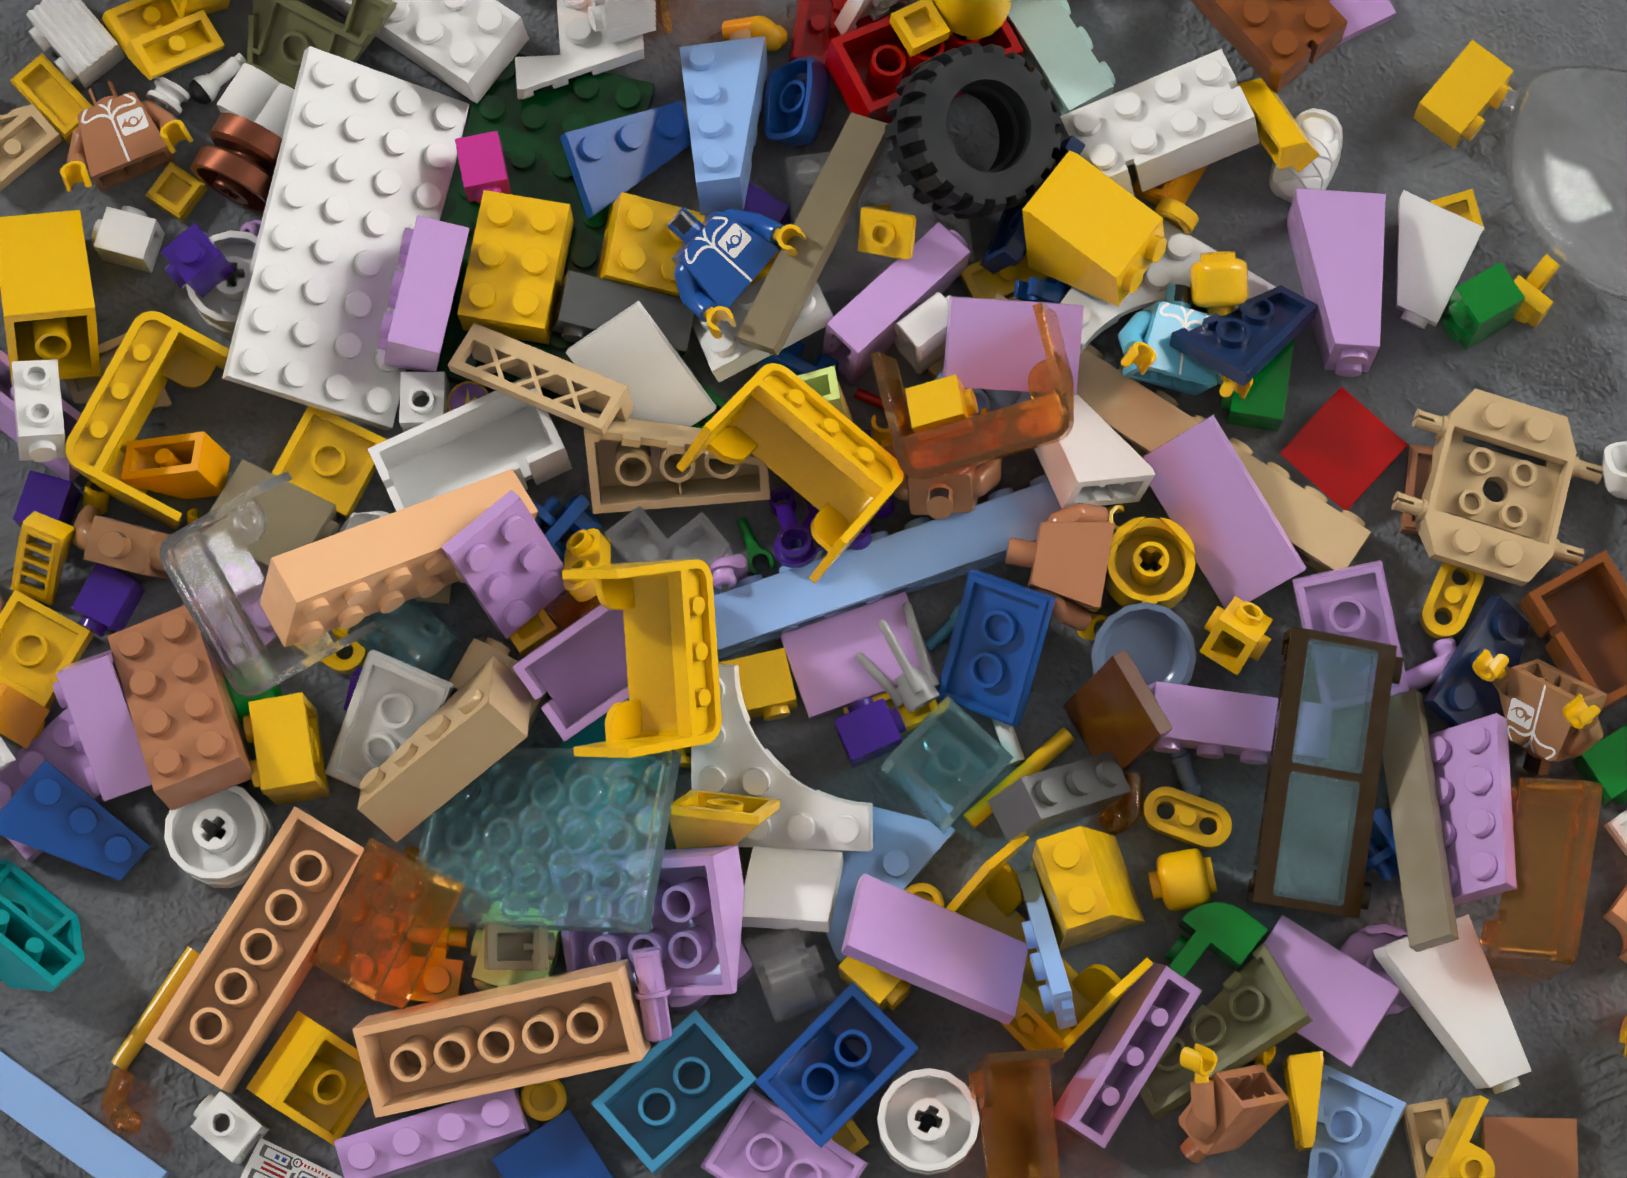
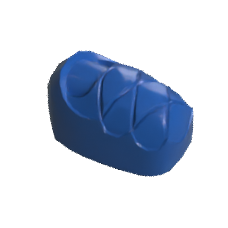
[764,56,831,147]

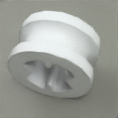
[146,76,191,116]

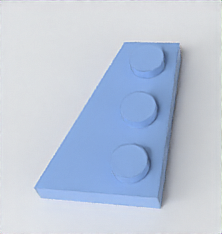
[1307,1064,1407,1178]

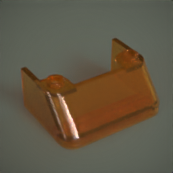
[870,303,1074,480]
[1480,777,1602,980]
[969,1048,1064,1178]

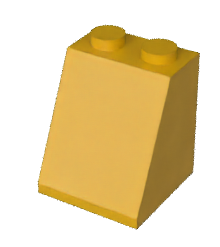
[1022,150,1167,307]

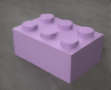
[378,215,469,372]

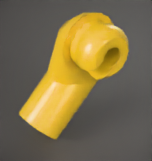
[722,16,787,51]

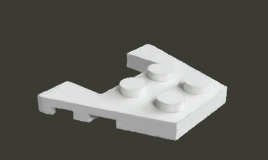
[515,0,644,99]

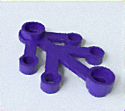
[768,430,895,568]

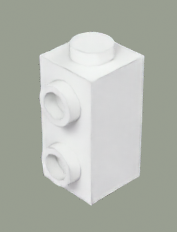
[12,359,65,462]

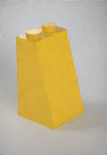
[0,210,101,384]
[1029,826,1145,951]

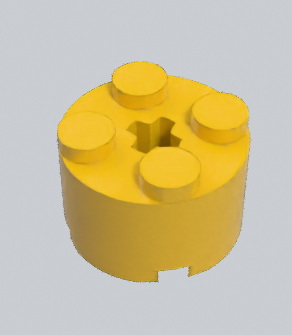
[1105,516,1196,609]

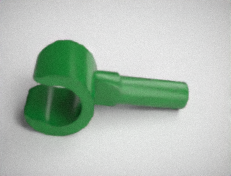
[736,517,774,575]

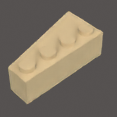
[584,412,770,514]
[357,656,531,843]

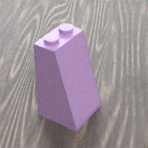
[1287,188,1386,377]

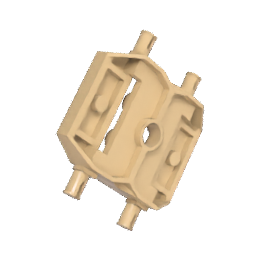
[1391,388,1603,586]

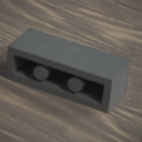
[551,270,694,358]
[988,751,1132,842]

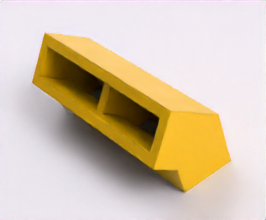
[1237,78,1320,173]

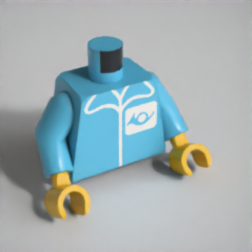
[1118,284,1253,399]

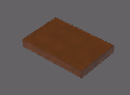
[1063,650,1172,774]

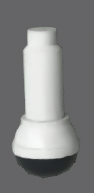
[189,53,247,104]

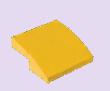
[102,0,225,80]

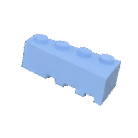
[679,36,769,215]

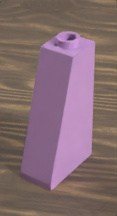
[822,222,970,385]

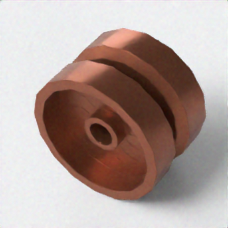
[190,113,282,214]

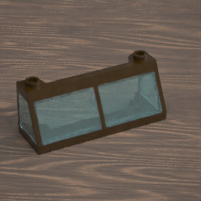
[1246,627,1403,918]

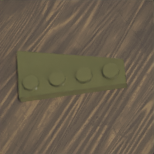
[1139,943,1313,1120]

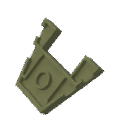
[247,0,397,89]

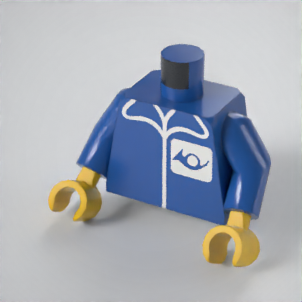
[667,207,807,339]

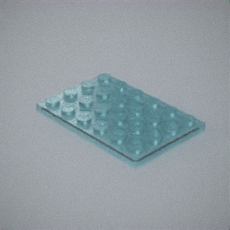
[405,748,682,934]

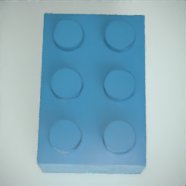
[591,1009,757,1177]

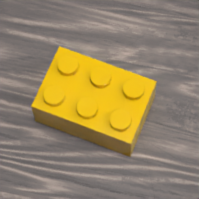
[457,190,574,345]

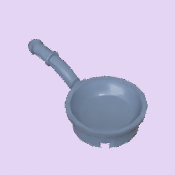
[1091,602,1202,797]

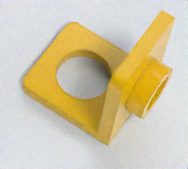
[858,202,916,260]

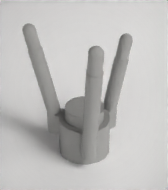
[855,601,940,713]

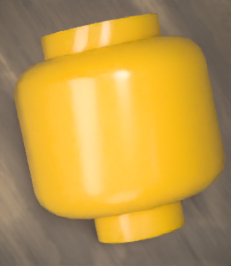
[1190,251,1249,316]
[1148,848,1217,911]

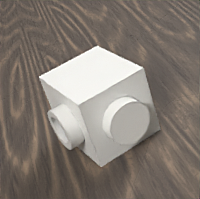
[92,206,165,273]
[399,372,450,432]
[190,1091,270,1165]

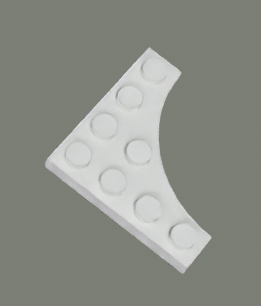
[1061,219,1276,354]
[691,664,873,851]

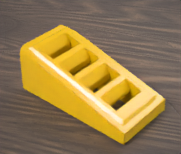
[10,511,75,605]
[1282,1051,1324,1152]

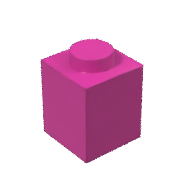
[455,131,511,204]

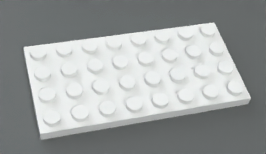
[222,46,470,431]

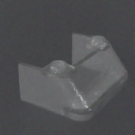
[159,471,377,697]

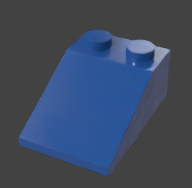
[755,982,919,1148]

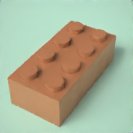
[107,602,253,811]

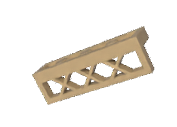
[448,323,634,435]

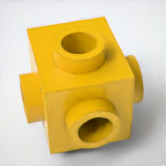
[1199,596,1273,675]

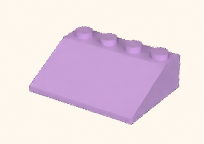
[551,845,745,997]

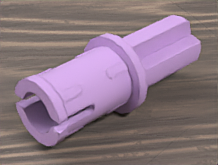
[631,946,672,1042]

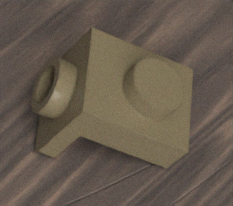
[484,923,556,971]

